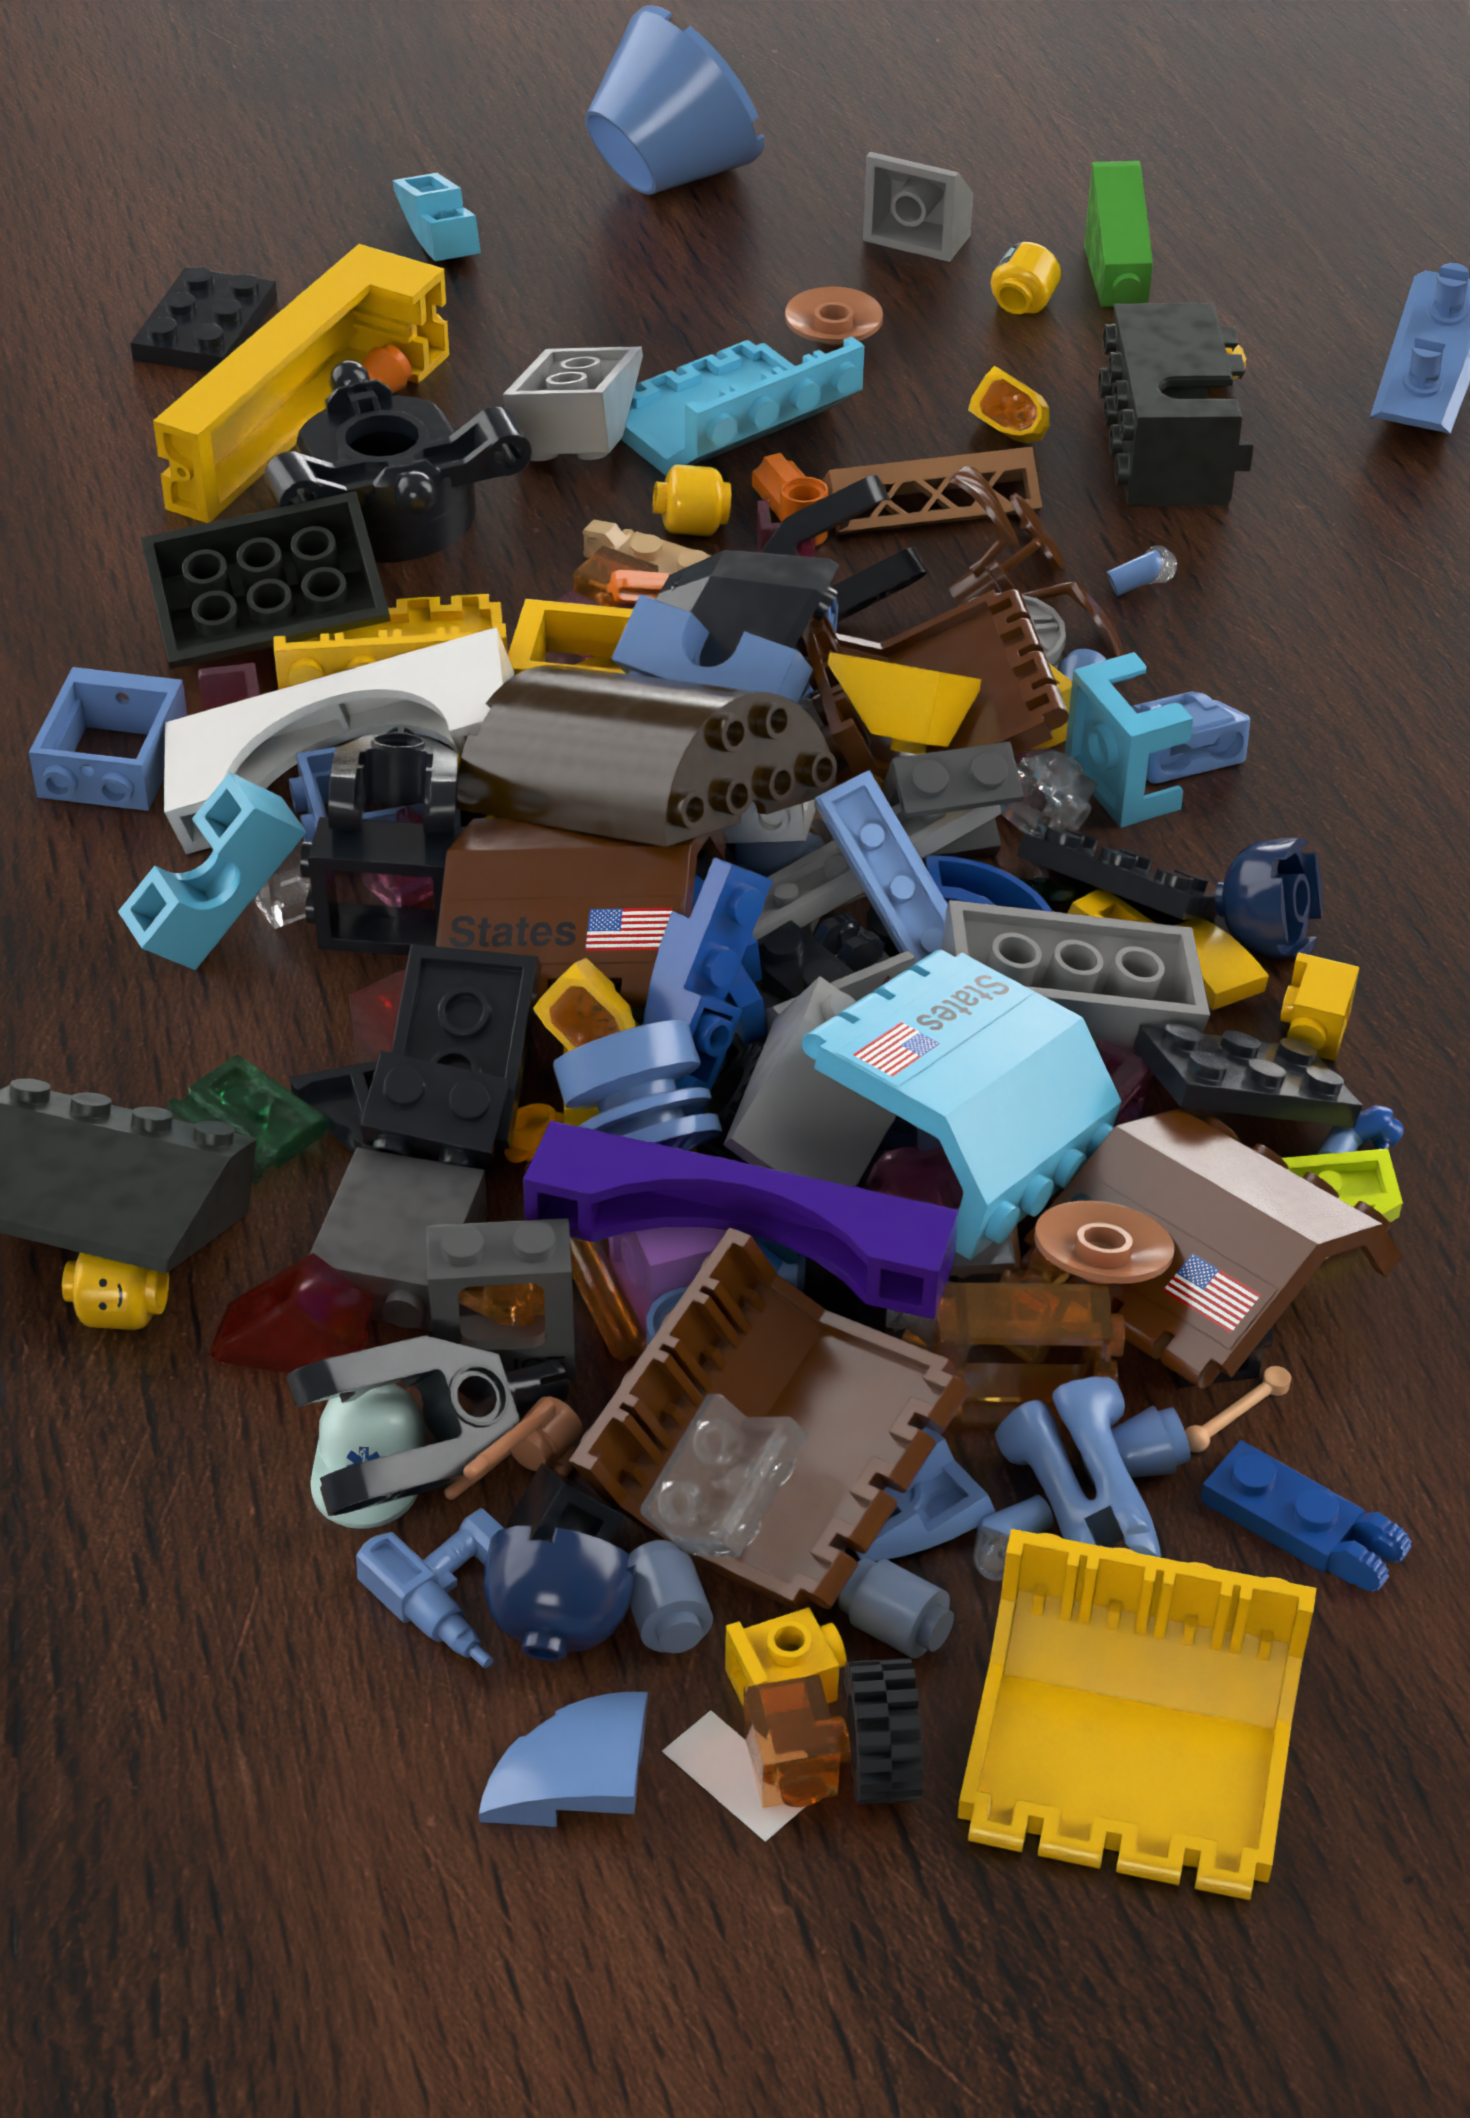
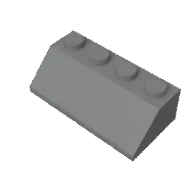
[942,900,1210,1064]

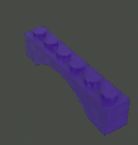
[523,1121,959,1320]

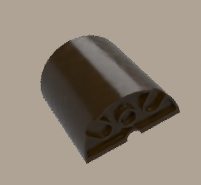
[456,665,837,847]

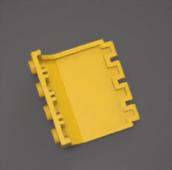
[274,594,508,690]
[957,1529,1317,1901]

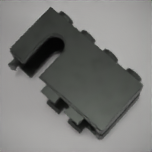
[1098,303,1254,506]

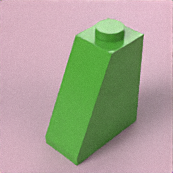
[1084,161,1153,307]

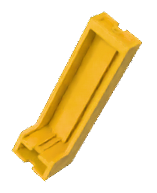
[153,244,449,523]

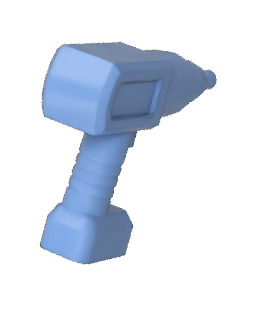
[356,1508,505,1669]

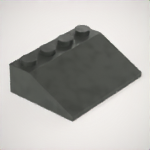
[140,491,391,669]
[0,1079,257,1273]

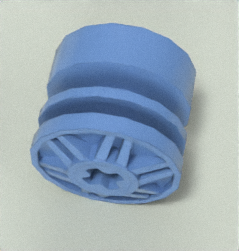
[553,1020,722,1151]

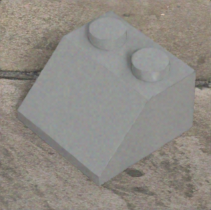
[863,152,973,262]

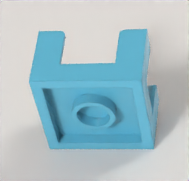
[1064,652,1193,828]

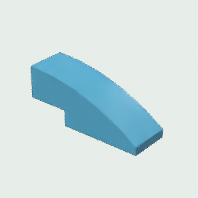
[392,173,481,261]

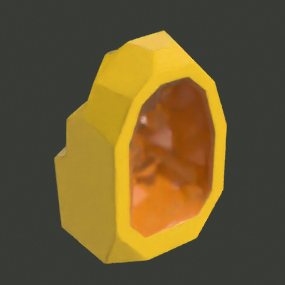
[968,366,1050,444]
[533,958,636,1051]

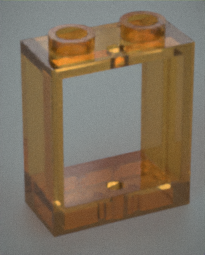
[932,1282,1125,1430]

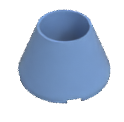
[585,5,765,195]

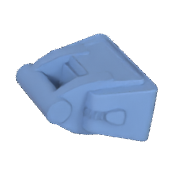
[1131,691,1250,784]

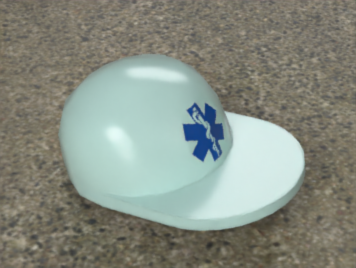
[310,1384,426,1529]

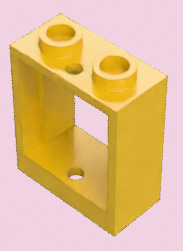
[508,599,633,676]

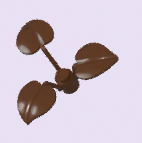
[948,466,1123,659]

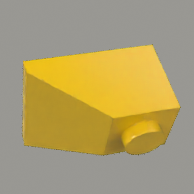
[828,652,982,755]

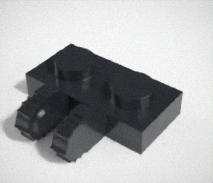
[757,911,886,1002]

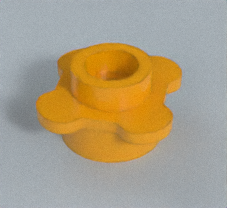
[504,1103,565,1163]

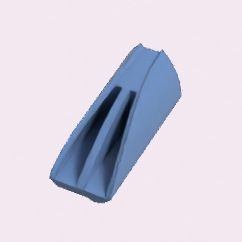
[1370,263,1470,436]

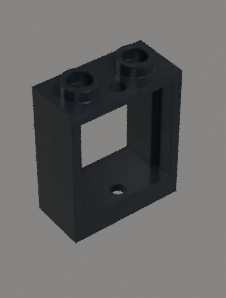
[300,817,466,956]

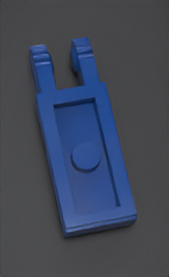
[1200,1440,1412,1592]

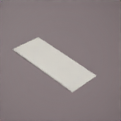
[662,1710,814,1842]

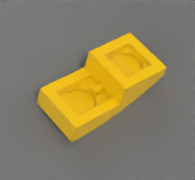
[1173,919,1269,1010]

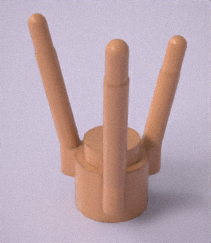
[444,1396,583,1500]

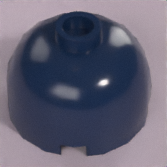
[1215,838,1323,959]
[483,1526,637,1662]

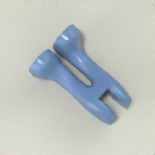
[995,1377,1161,1558]

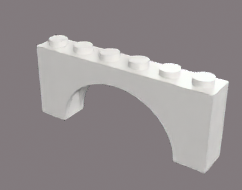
[164,627,514,854]

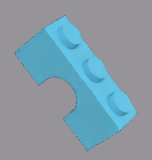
[118,772,307,970]

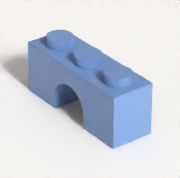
[611,594,813,704]

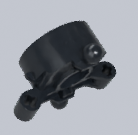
[264,360,532,563]

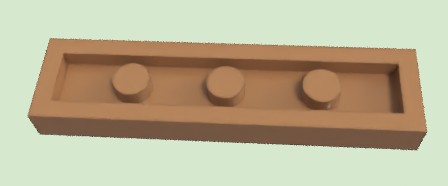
[822,447,1042,536]

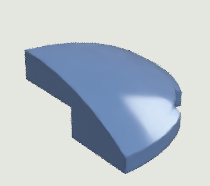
[854,1427,995,1561]
[479,1692,648,1827]

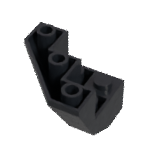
[655,550,839,667]

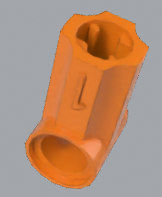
[752,453,828,548]

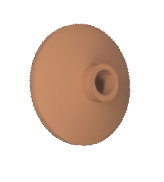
[785,286,883,346]
[1034,1201,1175,1285]

